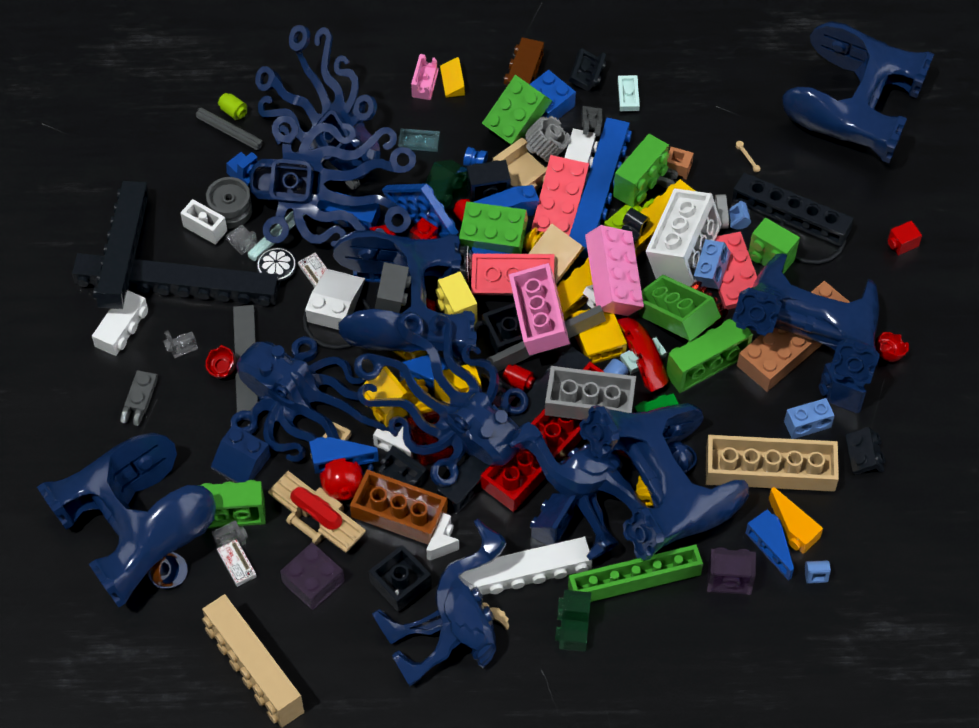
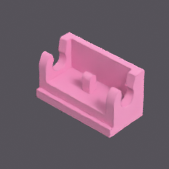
[411,54,439,100]

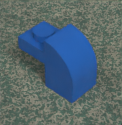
[226,152,257,186]

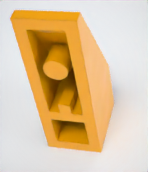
[769,487,823,554]

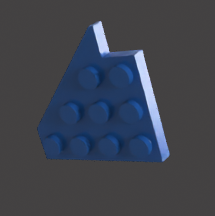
[382,183,459,238]

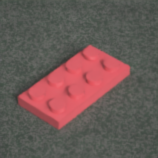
[531,155,589,236]
[715,231,757,310]
[471,254,555,296]

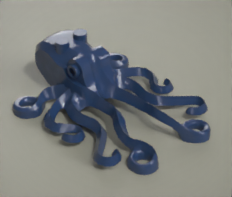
[255,25,381,179]
[250,116,416,247]
[354,312,529,487]
[231,336,409,477]

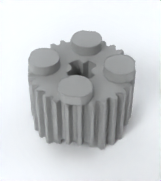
[525,116,571,162]

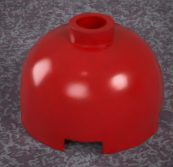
[319,458,363,501]

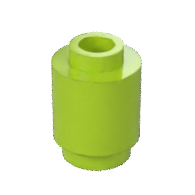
[218,93,247,120]

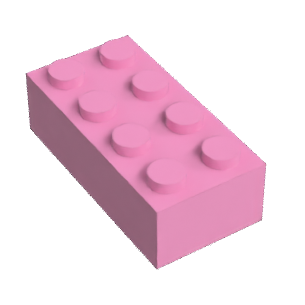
[585,225,644,316]
[509,263,570,356]

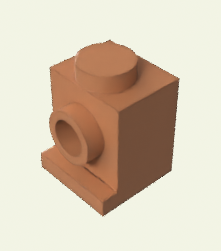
[667,147,694,179]

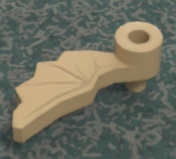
[482,602,509,630]

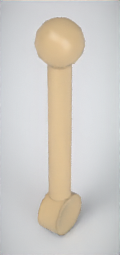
[736,141,761,172]

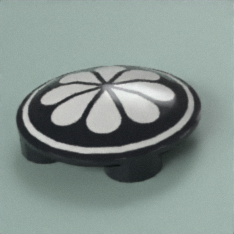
[460,244,472,285]
[256,248,297,284]

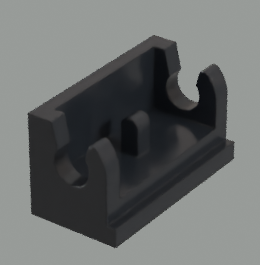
[379,445,427,488]

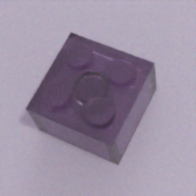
[280,542,344,610]
[707,547,756,595]

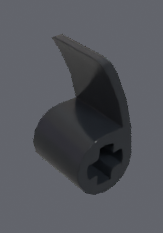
[621,208,650,244]

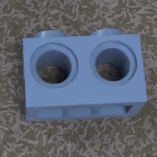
[694,239,731,289]
[784,398,835,439]

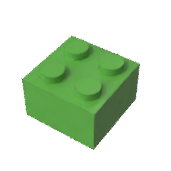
[748,217,800,274]

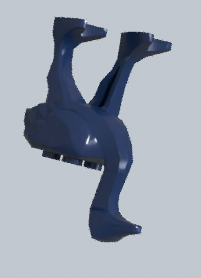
[509,422,649,561]
[372,519,507,686]

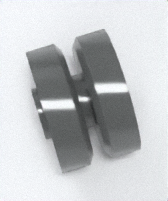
[206,177,253,229]

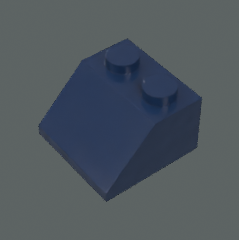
[819,362,866,413]
[211,424,271,483]
[530,493,576,545]

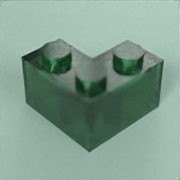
[425,160,467,207]
[555,590,591,652]

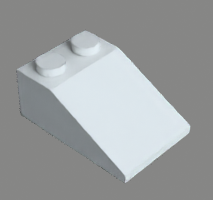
[305,269,365,330]

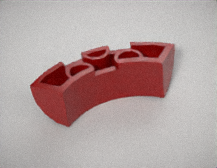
[617,318,669,392]

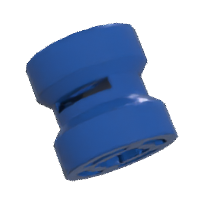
[463,147,488,167]

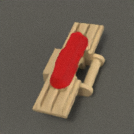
[268,471,366,553]

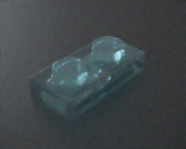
[398,128,440,152]

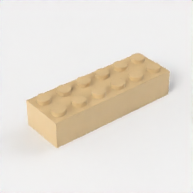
[706,435,839,491]
[202,594,304,728]

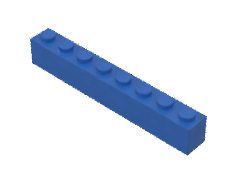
[569,118,632,259]

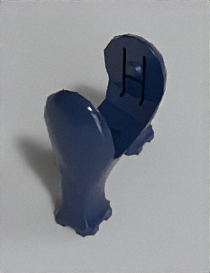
[782,21,934,163]
[333,230,477,361]
[732,253,880,387]
[579,403,749,560]
[37,432,216,607]

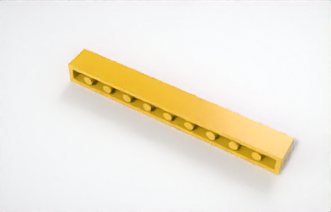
[557,179,695,321]

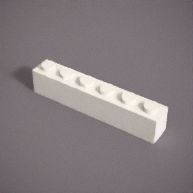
[460,537,592,595]

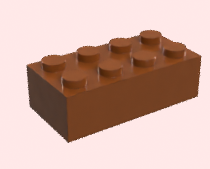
[350,470,448,545]

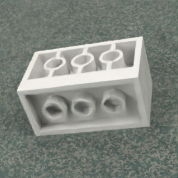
[645,188,722,287]

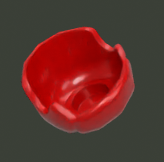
[875,332,909,362]
[206,345,237,379]

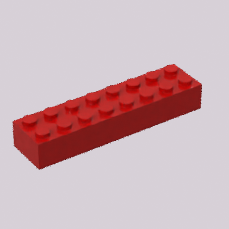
[481,362,604,512]

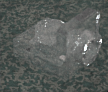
[226,225,257,255]
[163,331,198,358]
[212,520,248,548]

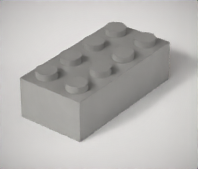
[545,366,636,420]

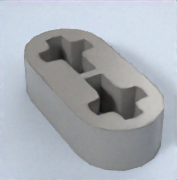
[715,194,729,229]

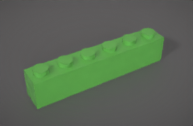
[568,545,703,606]

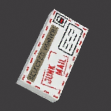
[298,253,327,288]
[217,539,257,587]

